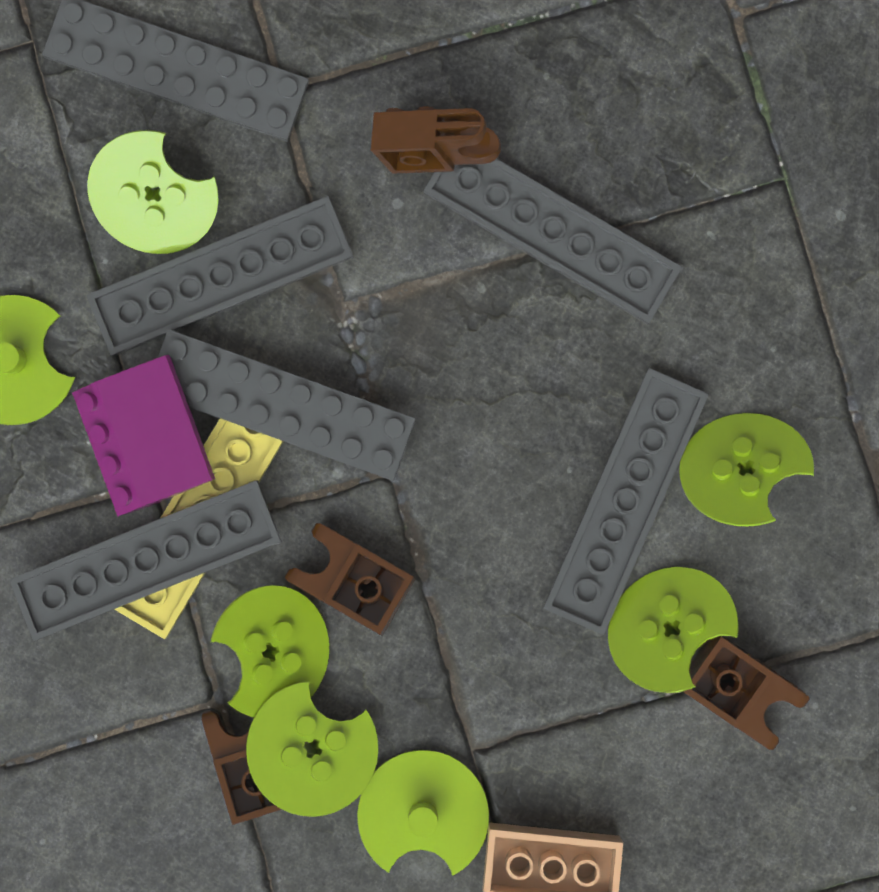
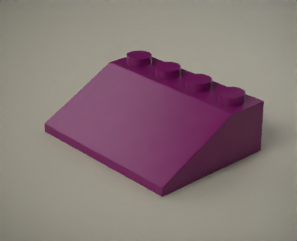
[72,355,215,516]

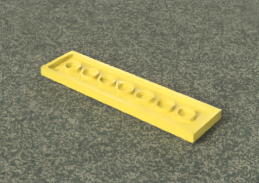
[114,418,284,639]

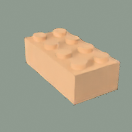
[482,823,623,892]

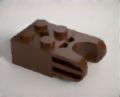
[371,106,501,174]
[285,523,416,636]
[683,636,810,750]
[202,710,281,825]

